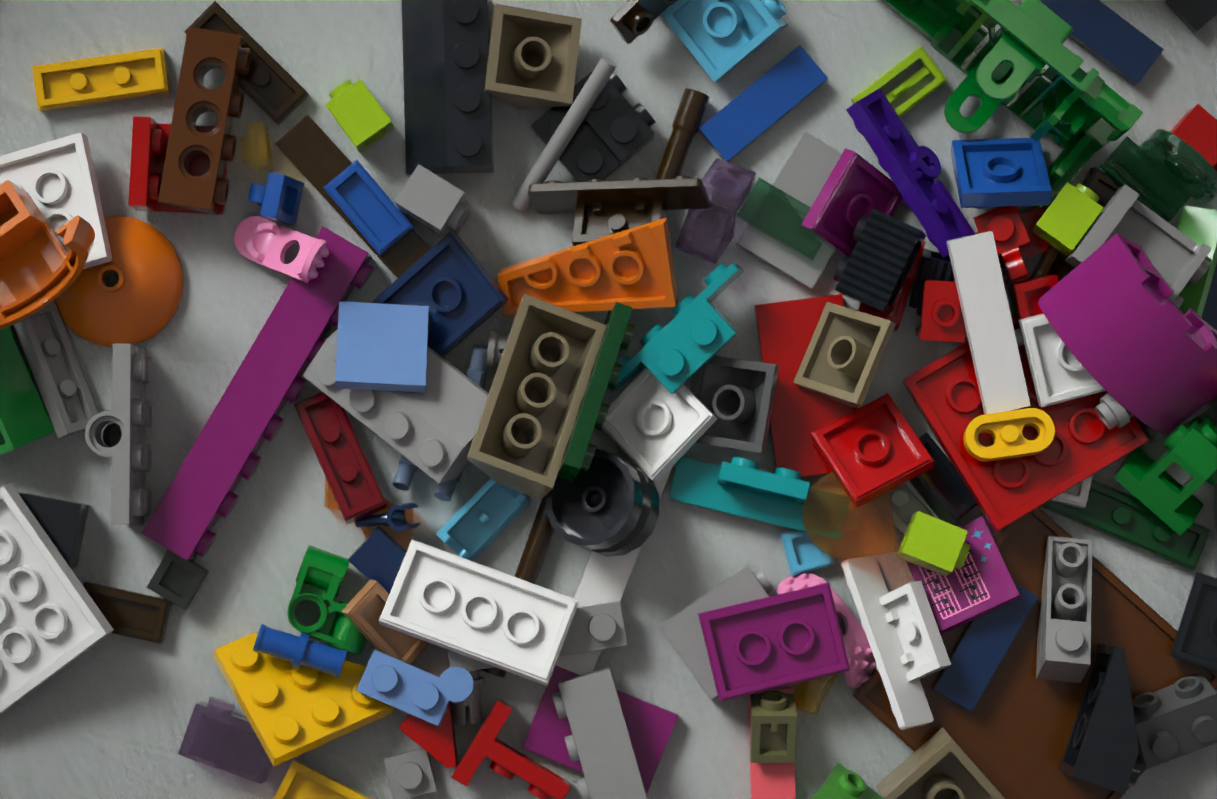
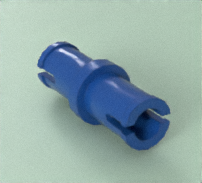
[253,624,347,678]

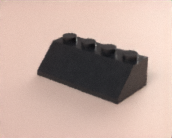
[402,0,494,175]

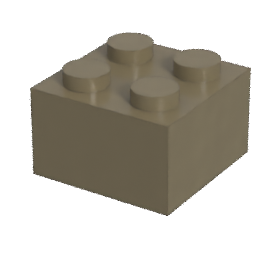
[876,728,1005,799]

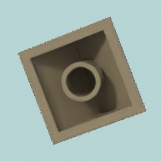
[484,4,582,109]
[793,302,896,410]

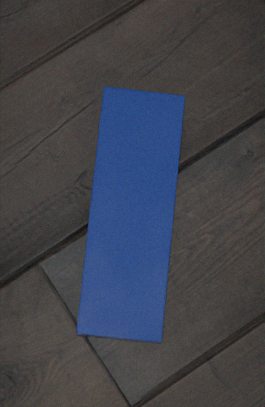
[698,45,828,164]

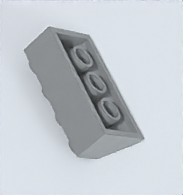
[303,301,489,483]

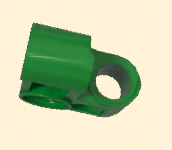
[287,545,367,655]

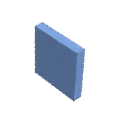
[335,301,429,393]

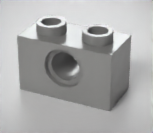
[395,164,471,238]

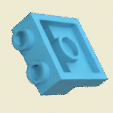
[661,0,788,82]

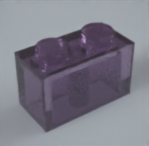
[178,697,273,784]

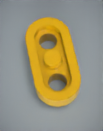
[963,408,1055,462]

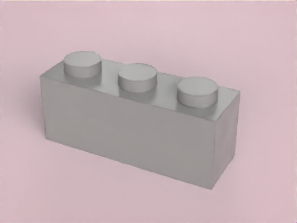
[552,667,647,799]

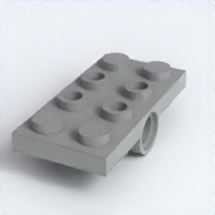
[85,344,153,525]

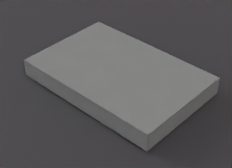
[736,131,842,290]

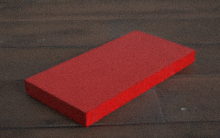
[754,294,855,477]

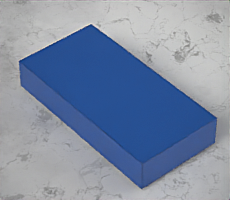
[323,160,415,256]

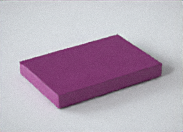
[698,582,850,702]
[522,665,678,794]

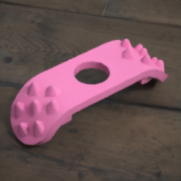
[233,216,329,283]
[777,572,876,689]

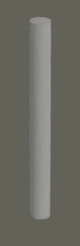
[511,57,617,212]

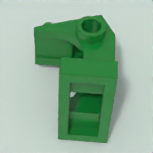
[1113,415,1217,536]

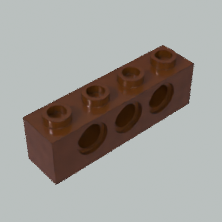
[158,26,251,215]

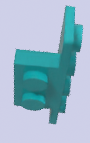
[607,263,744,394]
[669,457,850,540]

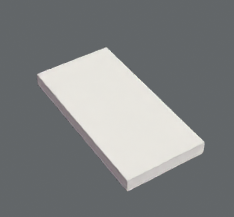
[379,539,579,686]

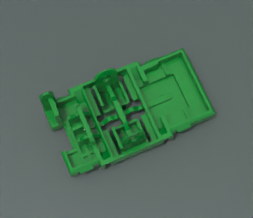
[883,0,1143,208]

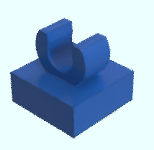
[247,172,304,226]

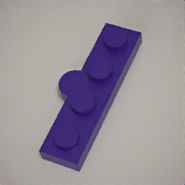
[846,88,976,258]

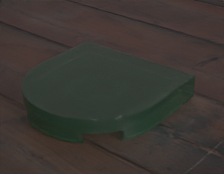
[1138,129,1217,205]

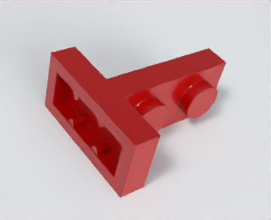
[451,698,571,799]

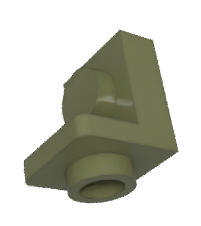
[749,690,797,763]

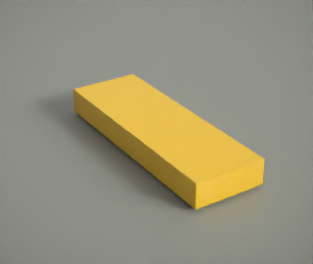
[32,48,170,112]

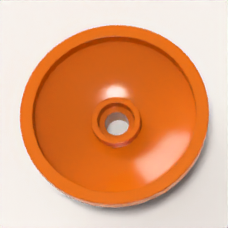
[54,216,184,347]

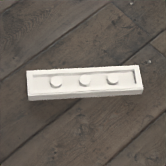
[946,231,1031,414]

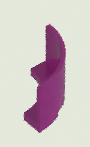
[1038,233,1217,435]

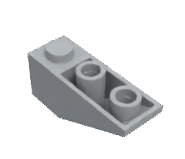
[1036,536,1093,683]

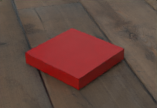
[811,393,934,508]

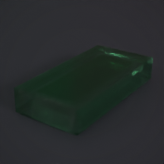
[1099,136,1192,223]
[736,177,823,261]

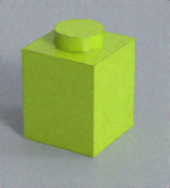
[325,79,395,153]
[1032,182,1104,257]
[896,511,970,577]

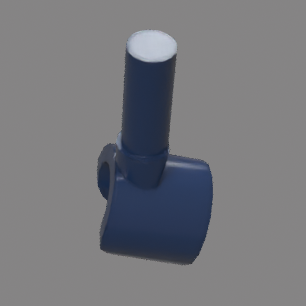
[355,502,420,532]

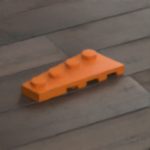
[497,217,679,316]

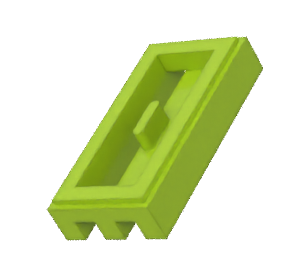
[851,46,948,118]

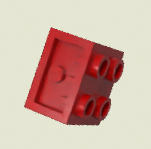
[128,116,228,215]

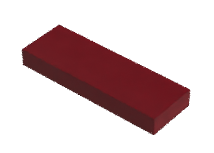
[294,392,387,525]

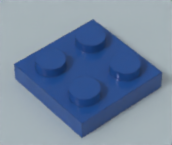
[951,138,1052,209]

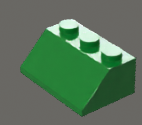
[0,326,55,455]

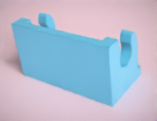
[436,478,531,561]

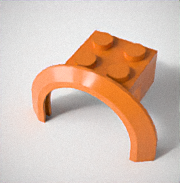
[0,180,95,329]

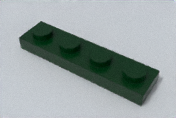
[557,302,635,482]

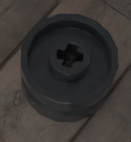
[546,449,659,557]

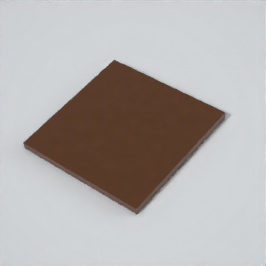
[852,507,1217,799]

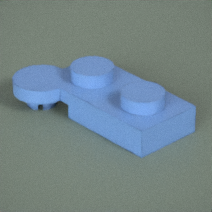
[356,649,475,726]

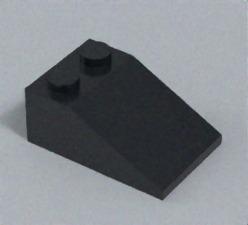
[1058,644,1141,795]

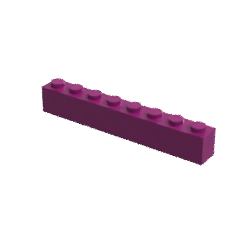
[141,226,373,560]

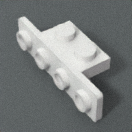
[841,555,951,730]

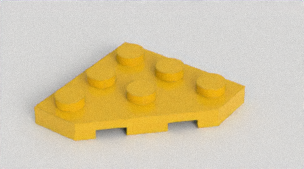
[214,632,394,766]

